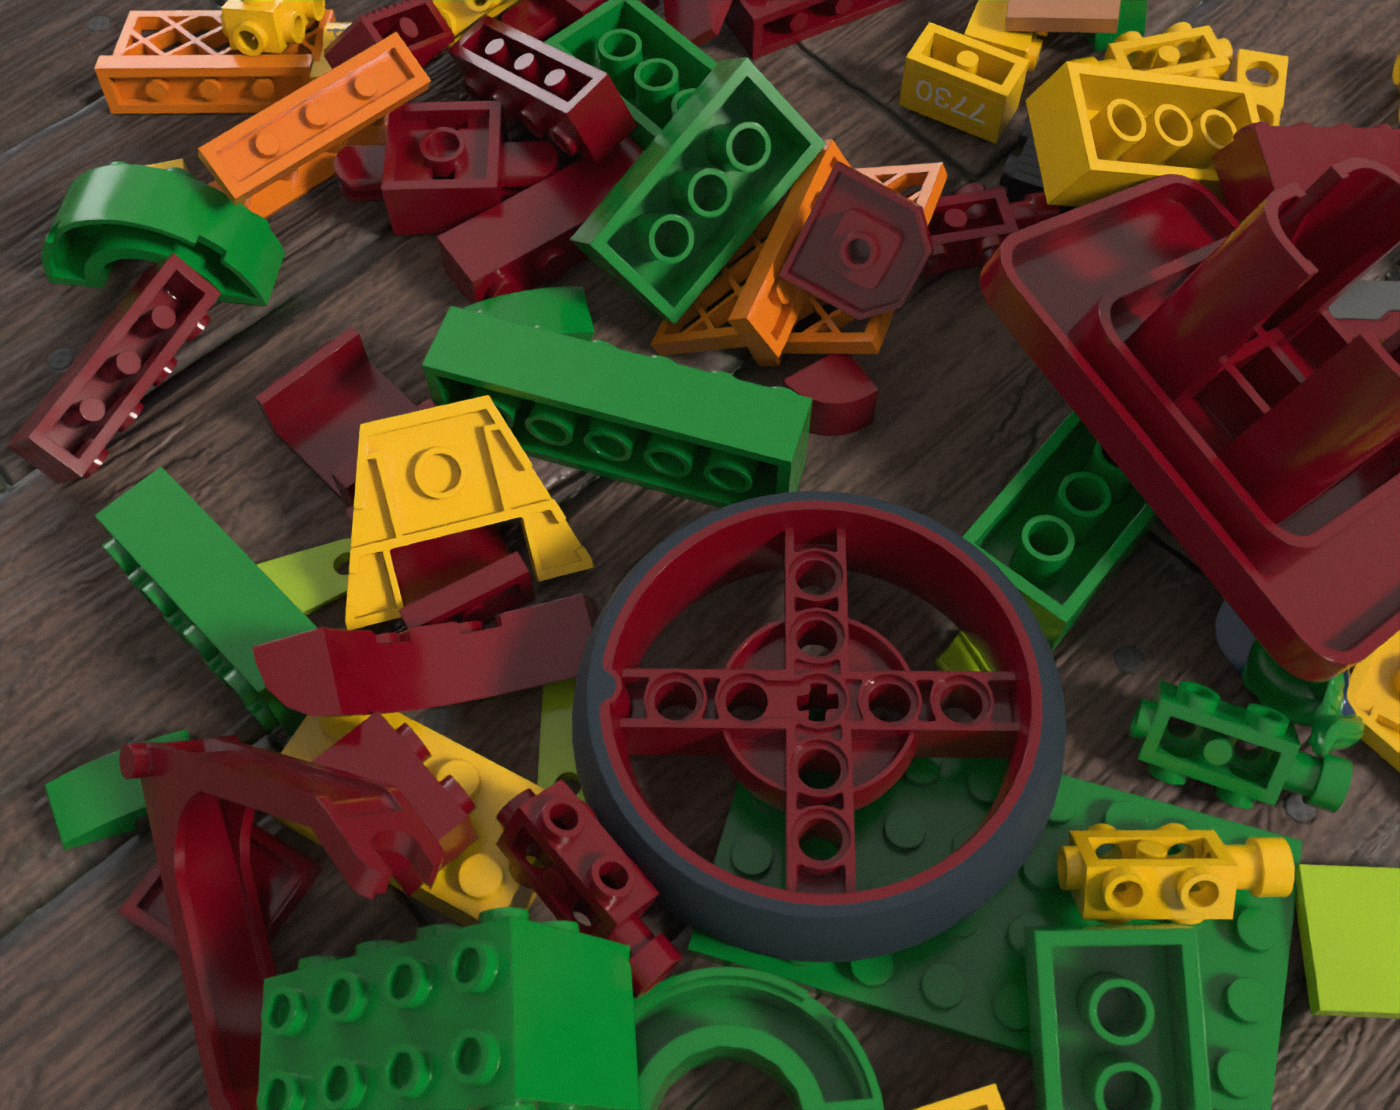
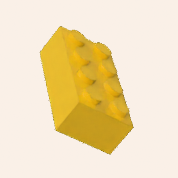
[1026,61,1260,210]
[270,712,545,927]

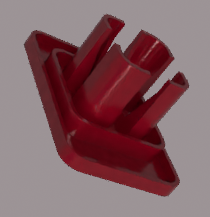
[980,157,1400,682]

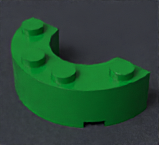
[41,161,285,306]
[633,967,884,1110]

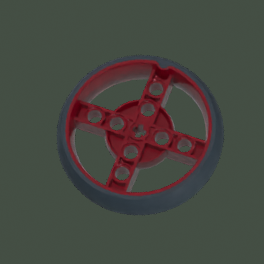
[572,491,1066,963]

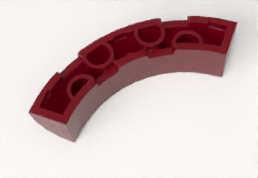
[252,593,599,717]

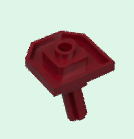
[779,161,934,320]

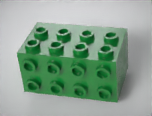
[257,907,640,1110]

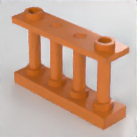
[198,32,431,219]

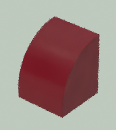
[783,354,879,436]

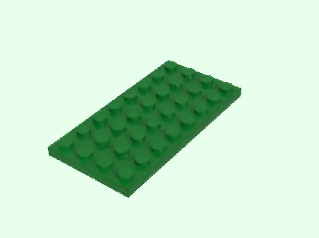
[687,709,1303,1110]

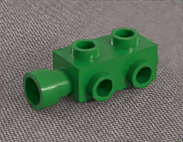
[1129,680,1353,813]

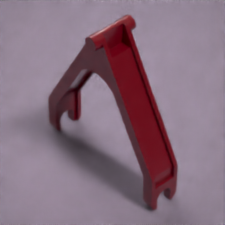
[119,735,444,1110]

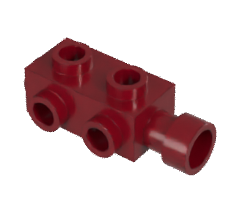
[905,183,1060,276]
[496,779,683,1000]

